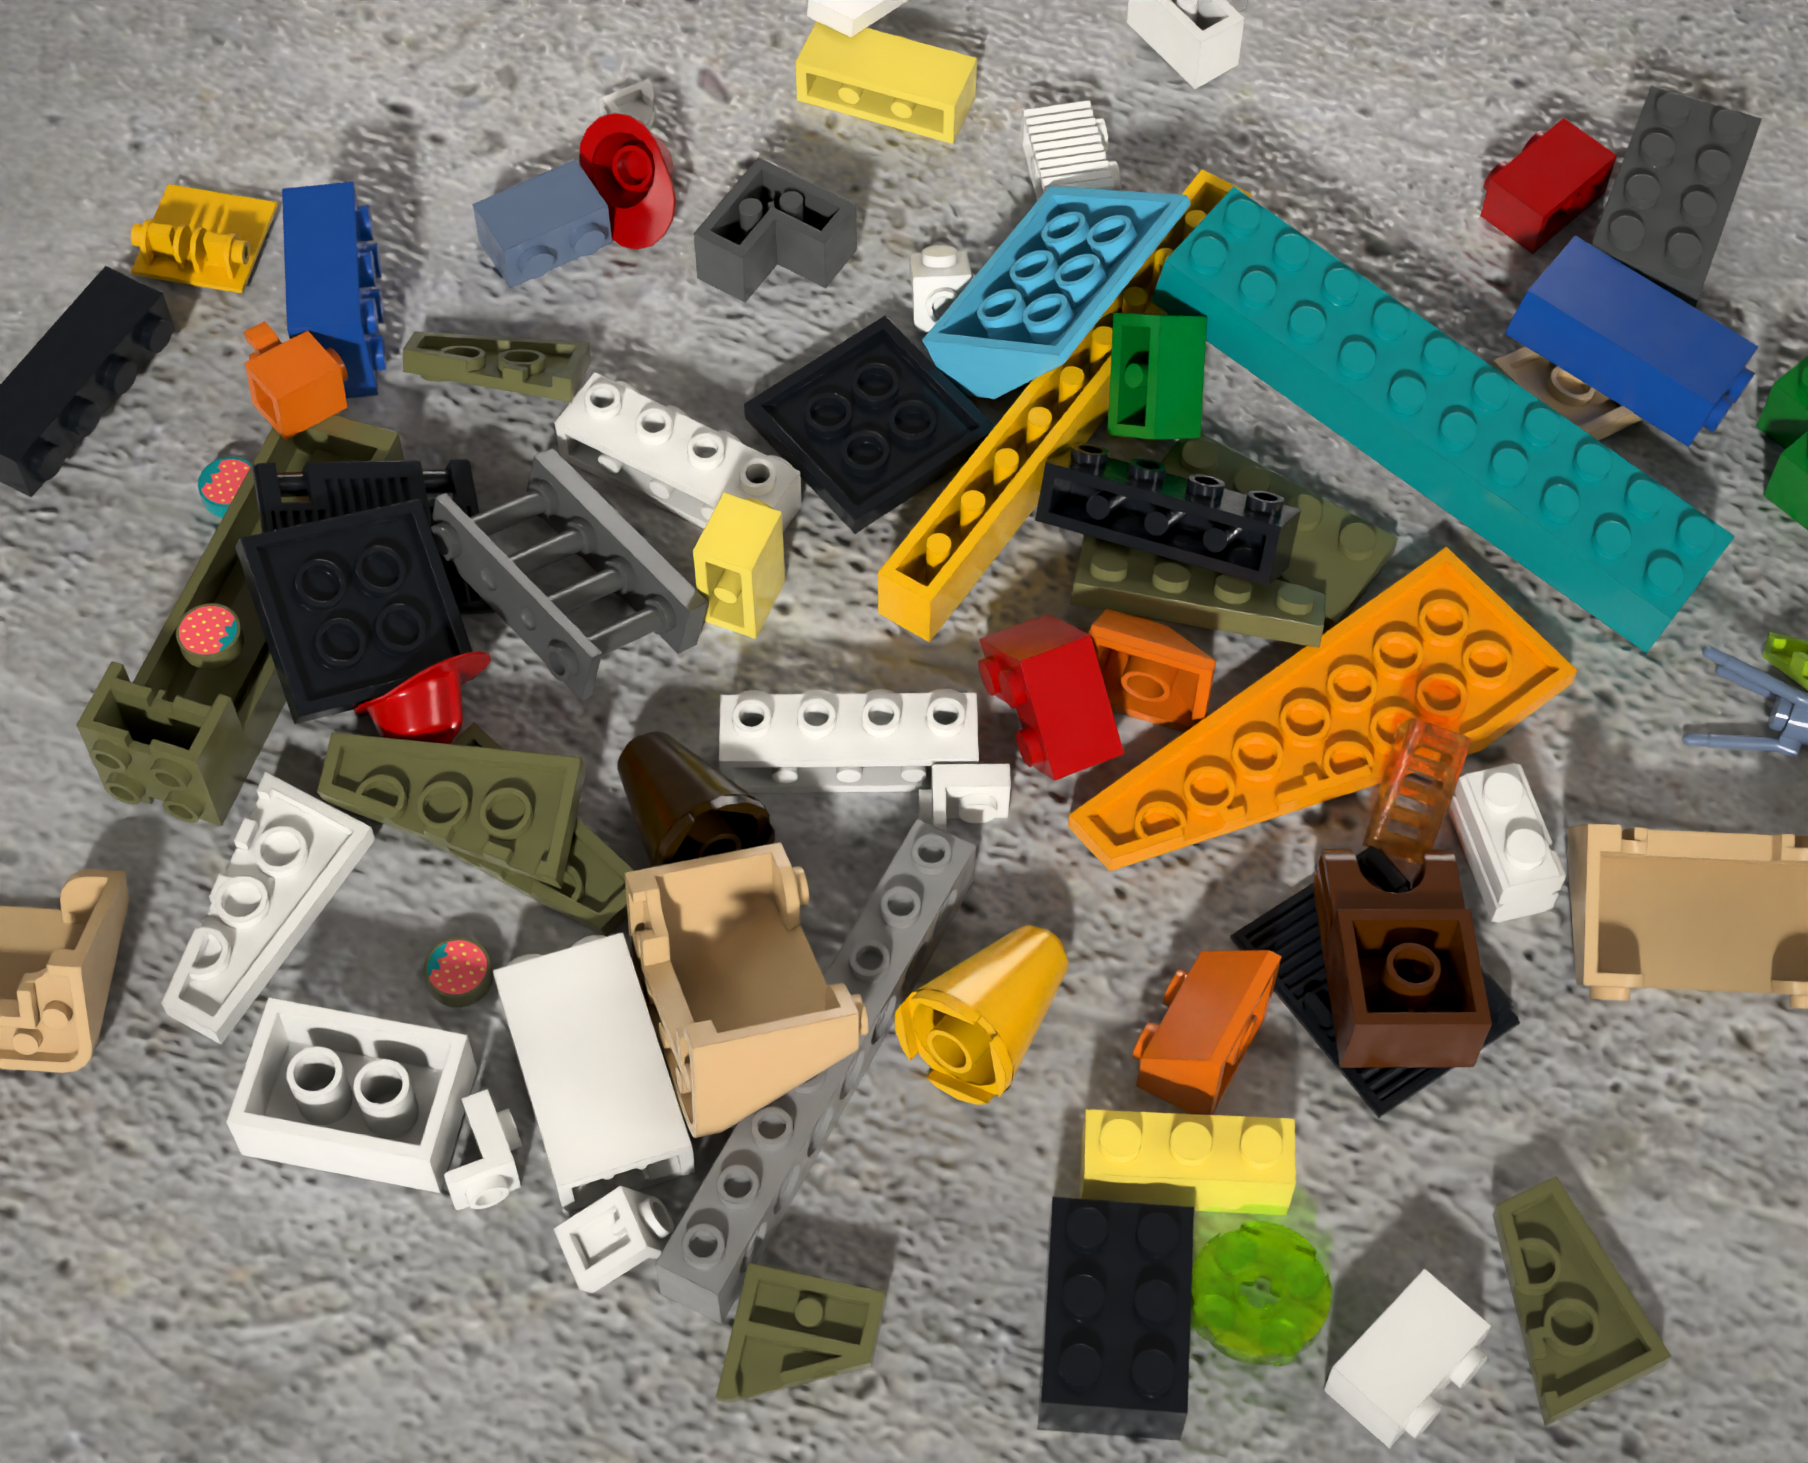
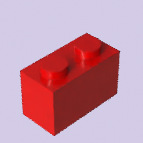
[1480,118,1617,254]

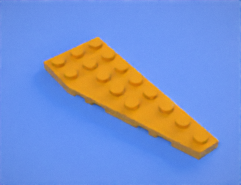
[1068,547,1577,871]

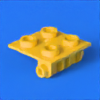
[131,184,278,294]

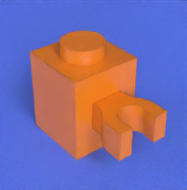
[244,321,348,441]

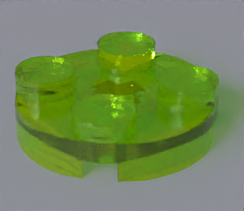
[1191,1221,1332,1366]

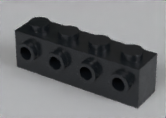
[0,265,175,498]
[1035,443,1301,586]

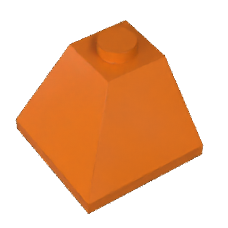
[1088,608,1216,732]

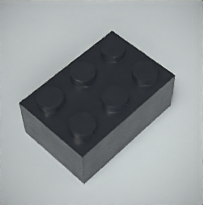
[1037,1197,1194,1441]

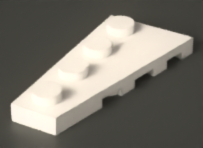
[161,772,375,1044]

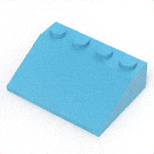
[922,186,1191,399]

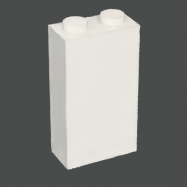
[493,932,695,1213]

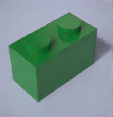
[1107,313,1207,440]

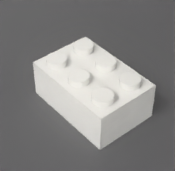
[226,997,477,1193]

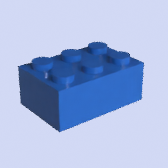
[282,182,387,398]

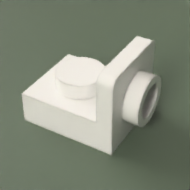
[919,764,1011,831]
[554,1186,674,1293]

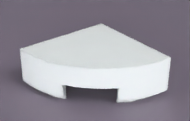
[598,79,655,130]

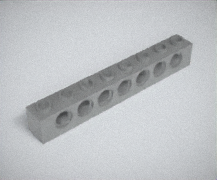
[655,819,976,1324]

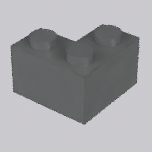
[693,157,857,303]

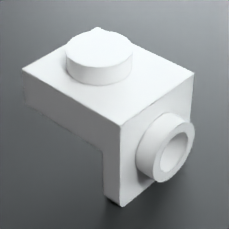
[909,245,972,333]
[444,1089,522,1210]

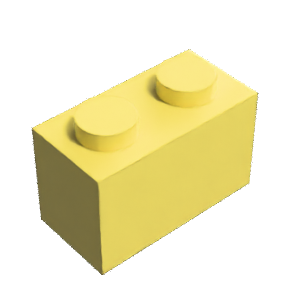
[693,492,785,639]

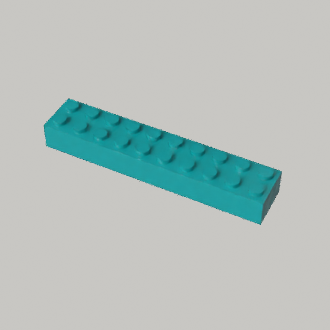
[1151,187,1735,654]

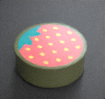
[176,603,244,669]
[424,937,493,1007]

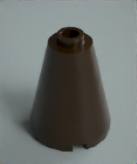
[617,731,775,867]

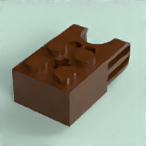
[1313,849,1492,1068]

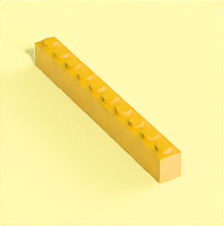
[878,169,1252,642]

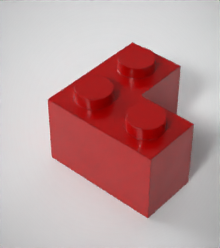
[978,613,1124,781]

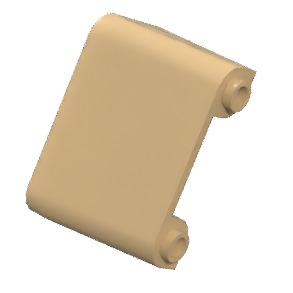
[1567,824,1808,1009]
[625,842,868,1138]
[0,869,129,1073]

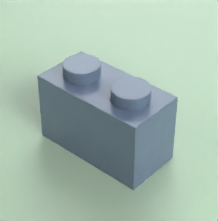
[472,159,612,288]

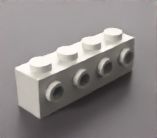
[555,372,802,532]
[719,689,979,793]

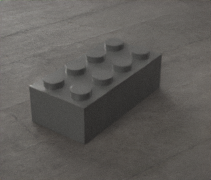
[1591,86,1762,308]

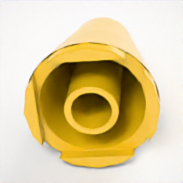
[894,925,1069,1105]

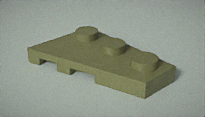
[403,331,590,403]
[1492,1176,1672,1426]

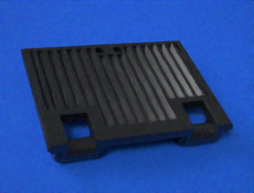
[252,459,496,615]
[1230,846,1520,1118]

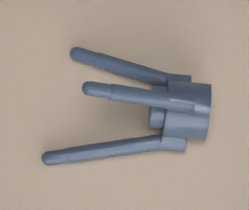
[1682,646,1808,758]

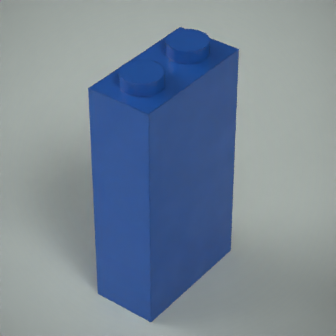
[1505,235,1759,447]

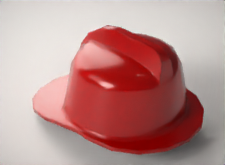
[579,113,676,250]
[354,651,491,744]

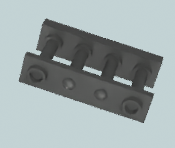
[430,448,709,701]

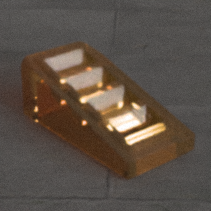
[1362,718,1471,866]

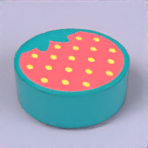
[198,457,252,518]

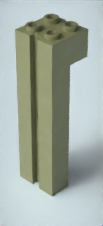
[76,415,405,826]

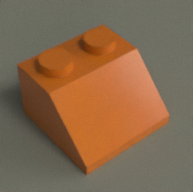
[1132,950,1282,1115]

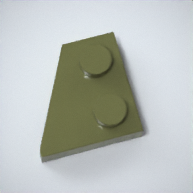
[716,1262,887,1403]

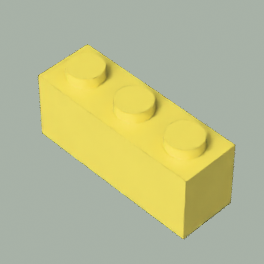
[795,21,977,144]
[1080,1109,1296,1215]

